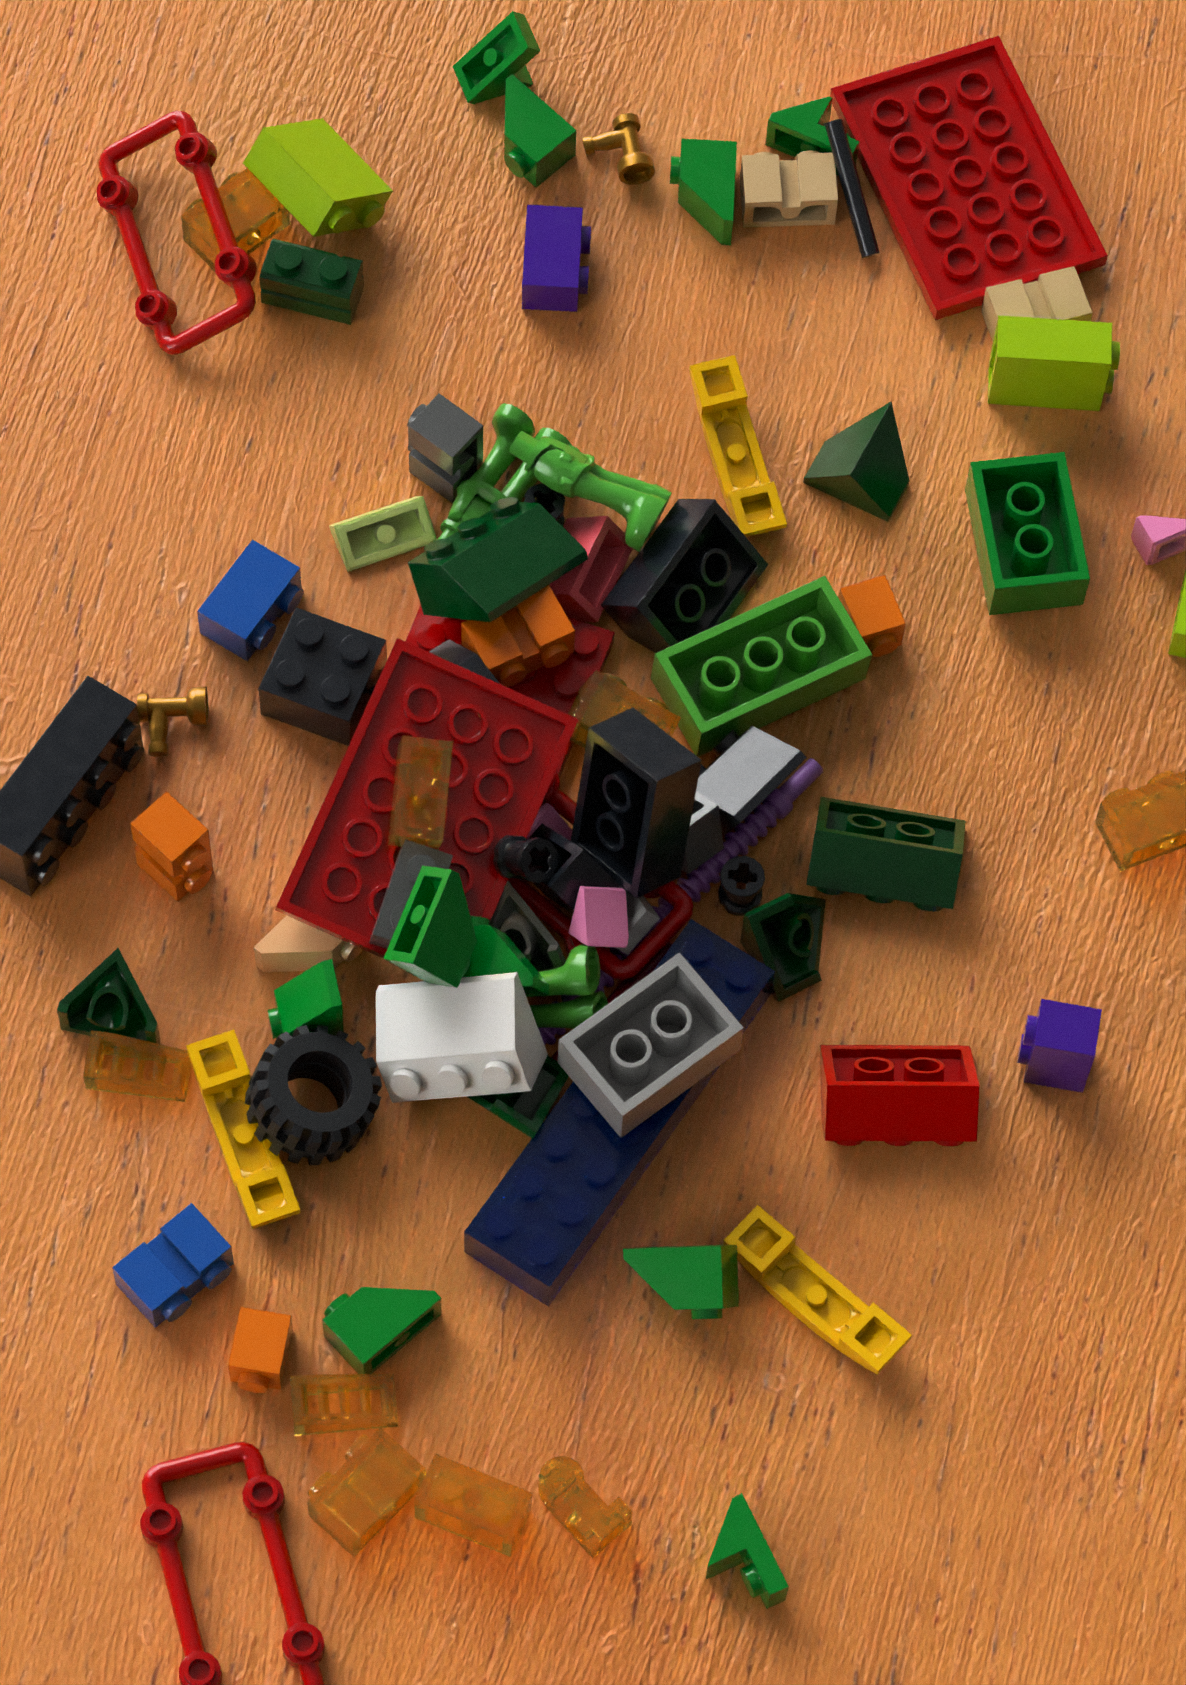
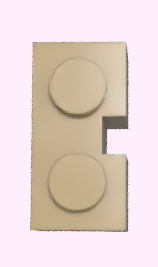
[739,150,838,227]
[981,266,1093,341]

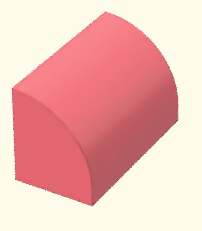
[549,516,633,622]

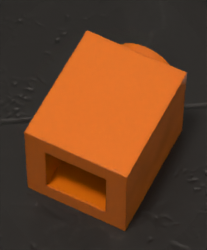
[839,575,906,657]
[228,1307,293,1393]

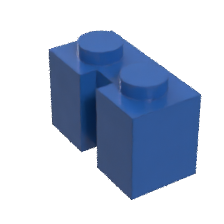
[197,539,304,661]
[112,1203,234,1328]

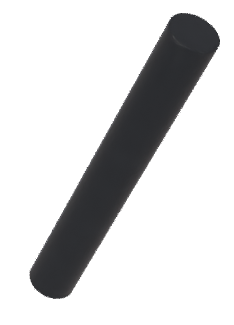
[824,119,880,258]

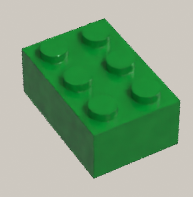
[965,452,1090,615]

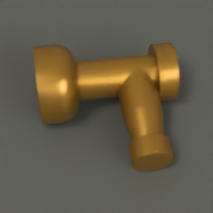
[582,113,655,185]
[137,687,209,757]

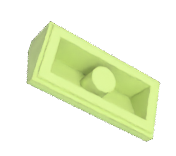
[329,496,437,572]

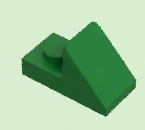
[452,11,540,104]
[765,97,859,176]
[706,1493,789,1609]

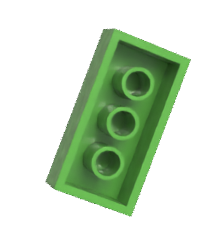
[650,576,872,757]

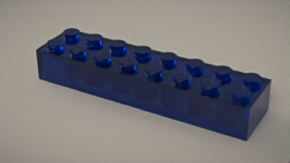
[464,919,775,1307]

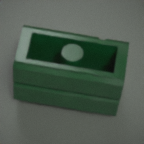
[259,239,364,325]

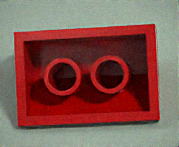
[820,1045,980,1147]

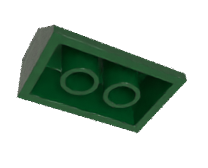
[408,497,588,622]
[806,797,966,912]

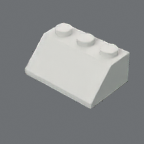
[376,972,548,1103]

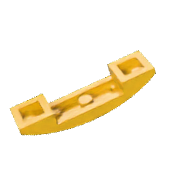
[689,355,787,537]
[186,1029,301,1229]
[723,1205,912,1375]

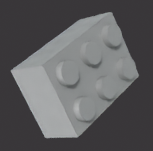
[558,952,744,1138]

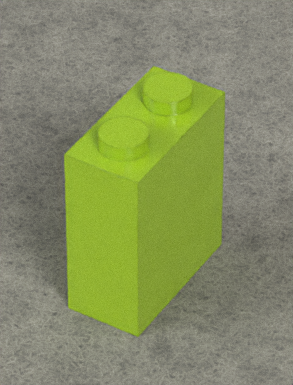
[243,118,393,237]
[987,315,1120,411]

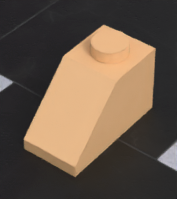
[254,915,363,972]

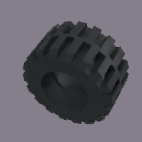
[245,1025,382,1166]

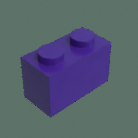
[522,205,591,312]
[1017,999,1102,1093]

